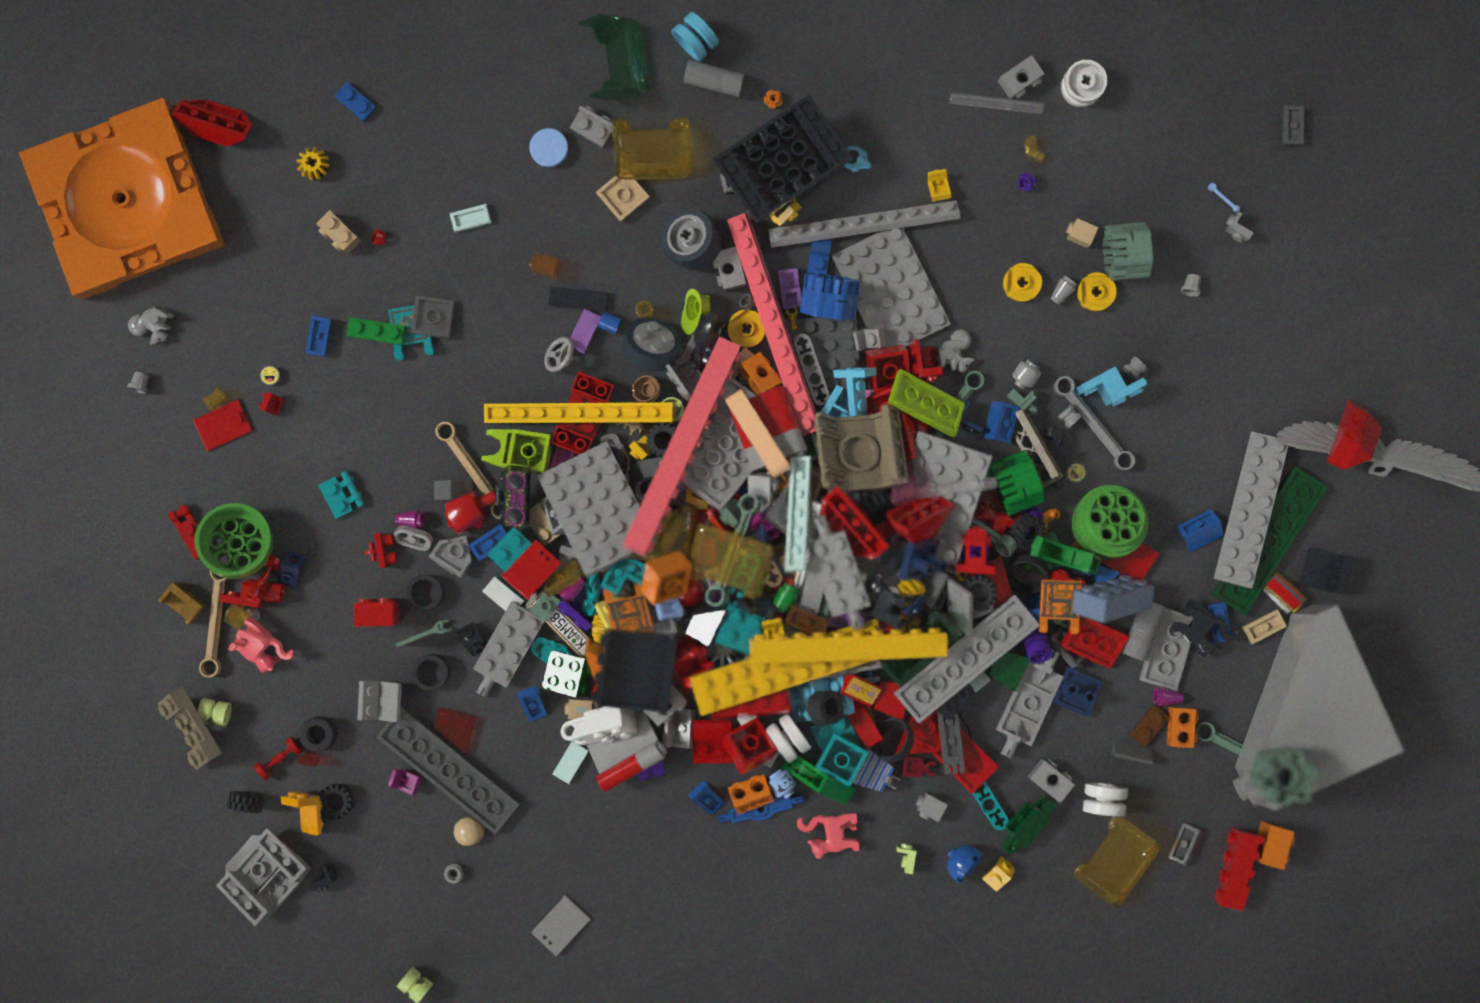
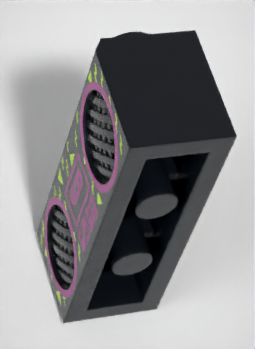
[495,465,531,528]

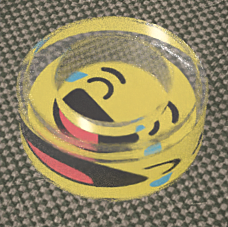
[1066,463,1087,482]

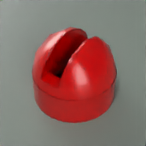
[372,229,387,245]

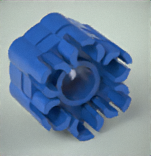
[800,273,861,320]

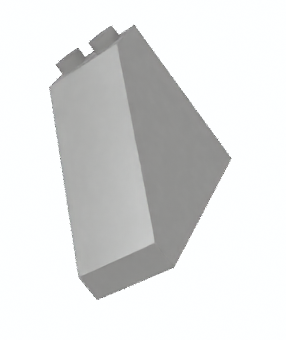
[1233,605,1403,810]

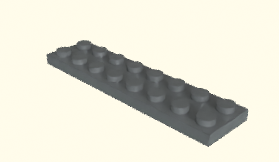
[376,706,520,834]

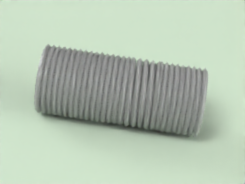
[684,60,745,97]
[1122,602,1165,661]

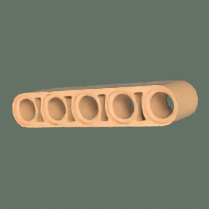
[725,389,791,478]

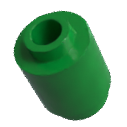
[773,583,799,613]

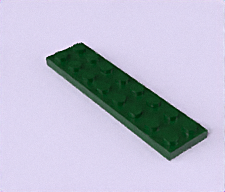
[1211,466,1328,616]

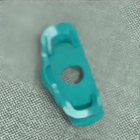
[582,569,601,616]
[530,637,573,664]

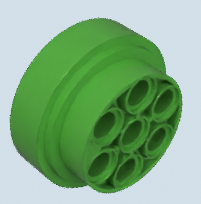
[1072,485,1148,560]
[195,503,273,579]

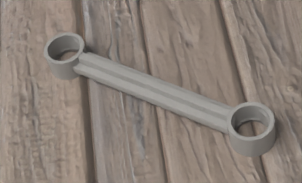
[1054,376,1135,471]

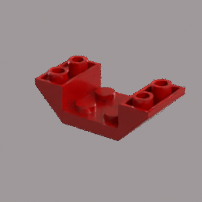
[550,371,614,455]

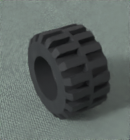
[851,488,898,525]

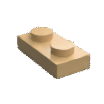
[1242,609,1287,644]

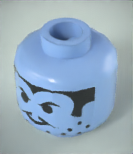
[768,769,796,799]

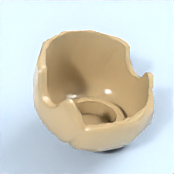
[453,816,485,846]

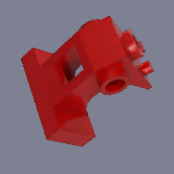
[955,527,997,574]

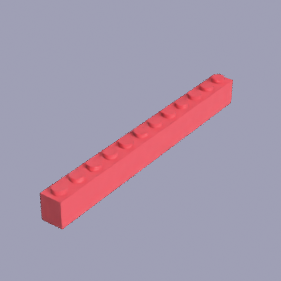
[727,213,817,438]
[623,337,742,557]

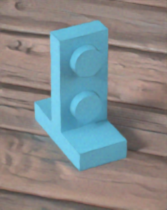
[833,367,876,416]

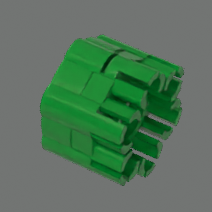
[989,450,1044,516]

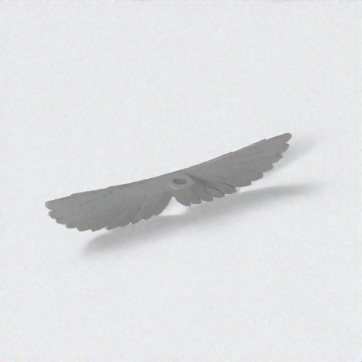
[1274,421,1480,492]

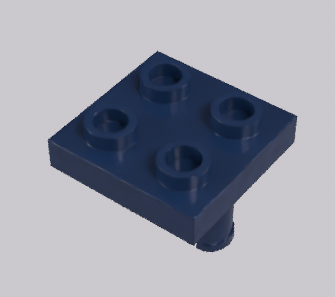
[899,538,947,581]
[1052,666,1103,717]

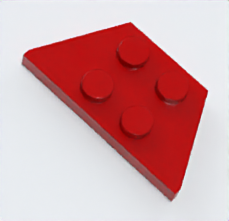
[895,709,941,754]

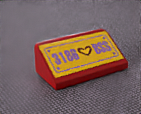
[841,675,882,707]

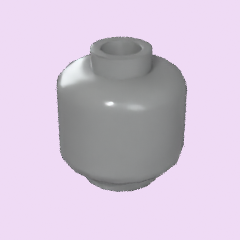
[1012,359,1041,389]

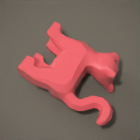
[228,616,295,673]
[797,813,859,859]

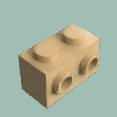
[316,210,361,254]

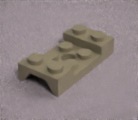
[158,687,222,770]

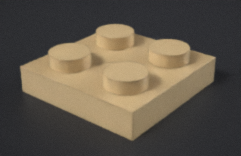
[596,168,650,222]

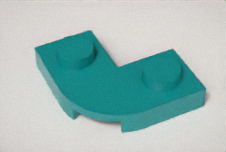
[600,558,646,596]

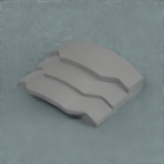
[216,828,311,926]

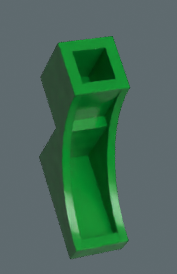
[1031,536,1101,576]

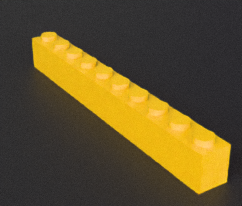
[749,628,947,664]

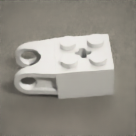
[561,707,638,745]

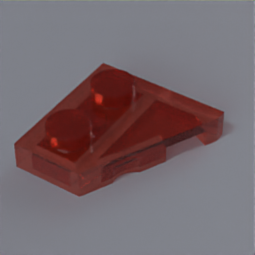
[434,707,477,753]

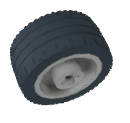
[661,208,722,270]

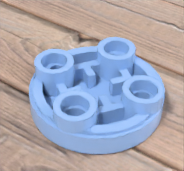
[529,128,568,167]

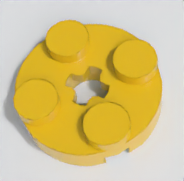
[1003,263,1042,302]
[1077,272,1116,311]
[728,310,765,348]

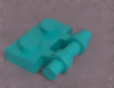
[318,470,365,519]

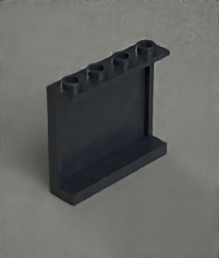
[592,628,677,716]

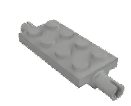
[808,515,871,629]
[473,592,545,698]
[995,650,1064,759]

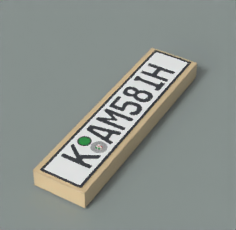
[529,591,589,658]

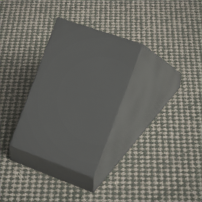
[434,480,473,500]

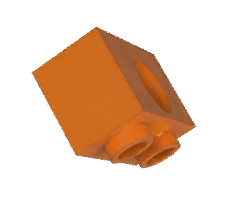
[738,352,782,395]

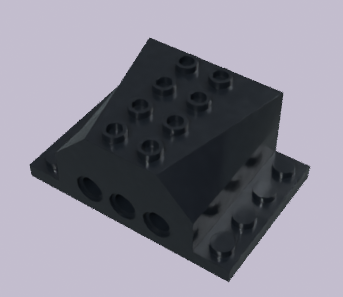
[713,94,853,224]

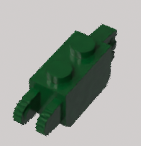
[1001,795,1056,855]

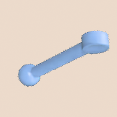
[1208,183,1240,213]

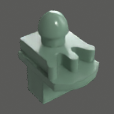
[1007,389,1038,415]

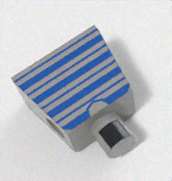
[853,749,900,792]

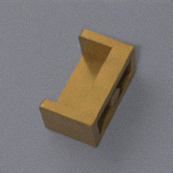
[158,582,207,625]

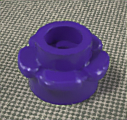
[1018,173,1036,191]

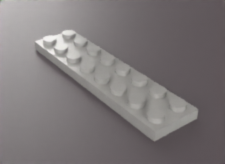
[1213,431,1288,589]
[894,595,1039,723]

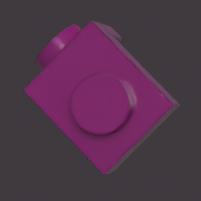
[748,512,779,543]
[388,768,423,795]

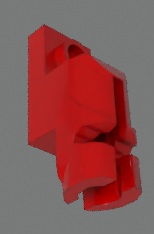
[220,579,285,608]

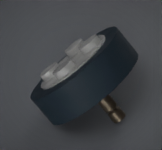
[622,317,682,372]

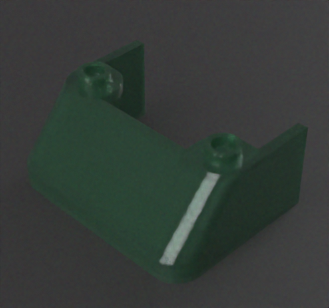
[579,13,650,100]
[880,610,964,688]

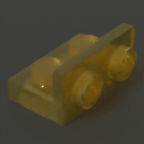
[544,561,585,598]

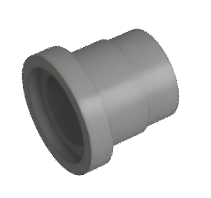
[1181,274,1201,297]
[127,372,149,394]

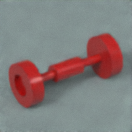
[243,555,282,603]
[254,736,303,780]

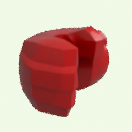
[445,490,495,534]
[674,642,715,688]

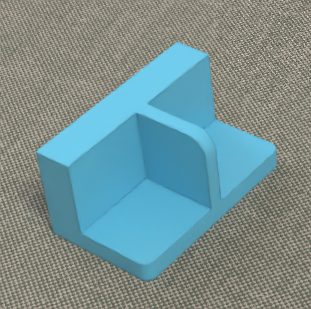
[821,385,851,417]

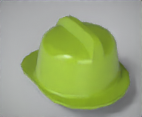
[681,289,710,334]

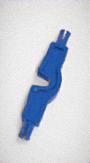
[718,794,803,823]

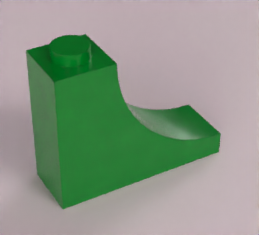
[782,754,855,806]

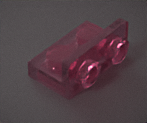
[890,462,918,506]

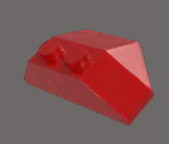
[172,99,253,147]
[1327,400,1382,470]
[821,486,889,559]
[887,496,955,543]

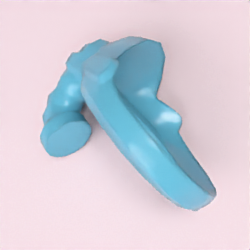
[844,146,871,172]

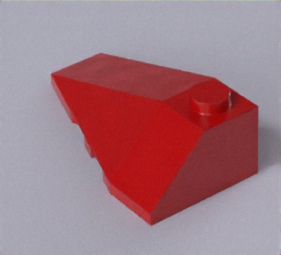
[866,387,916,462]

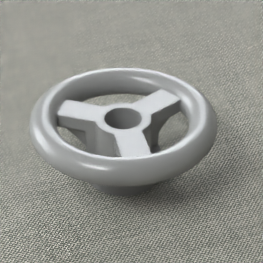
[544,337,574,372]

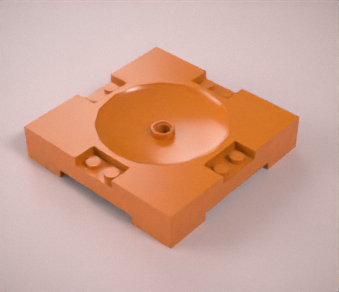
[19,98,225,300]

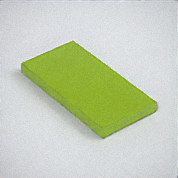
[888,369,965,437]

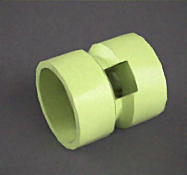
[661,397,685,424]
[197,698,232,727]
[396,967,433,1003]

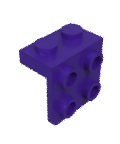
[558,575,605,631]

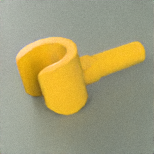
[786,308,798,330]

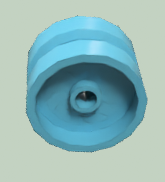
[671,12,719,62]

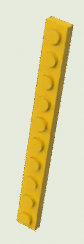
[484,403,674,423]

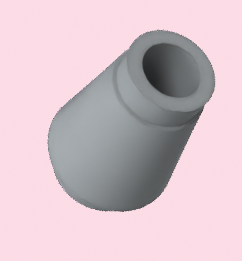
[1050,276,1077,305]

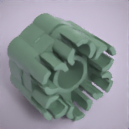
[1102,222,1153,281]
[1249,746,1318,807]

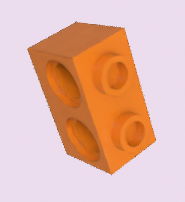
[1167,706,1199,748]
[728,774,774,815]

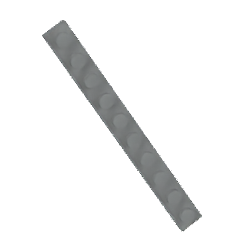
[768,201,960,248]

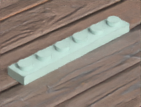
[785,456,812,572]

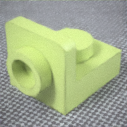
[896,843,917,874]

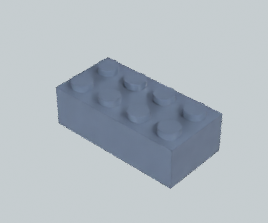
[1072,575,1154,623]

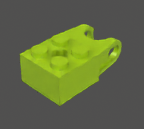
[481,429,553,474]

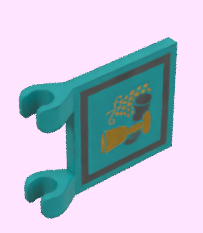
[388,306,434,361]

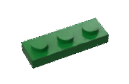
[346,317,407,346]

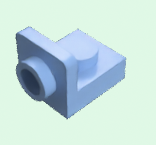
[655,598,683,623]

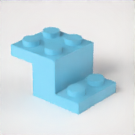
[1075,366,1147,407]
[788,675,855,722]

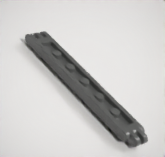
[930,639,965,775]

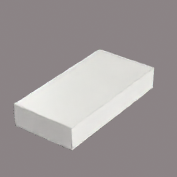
[482,577,524,611]

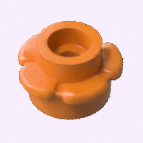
[764,90,783,109]

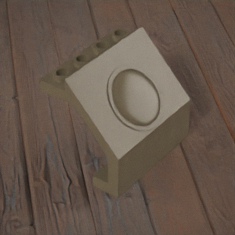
[814,404,909,493]

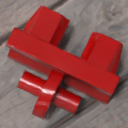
[364,533,397,568]

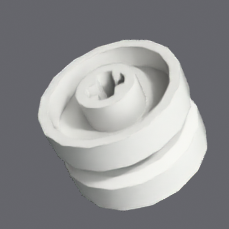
[1061,60,1107,107]
[765,714,811,763]
[1083,783,1128,816]

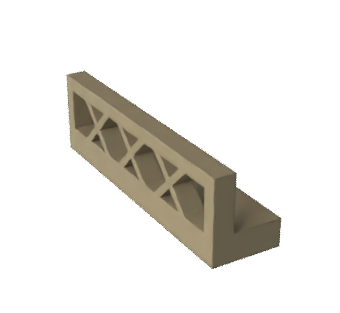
[1013,409,1064,488]

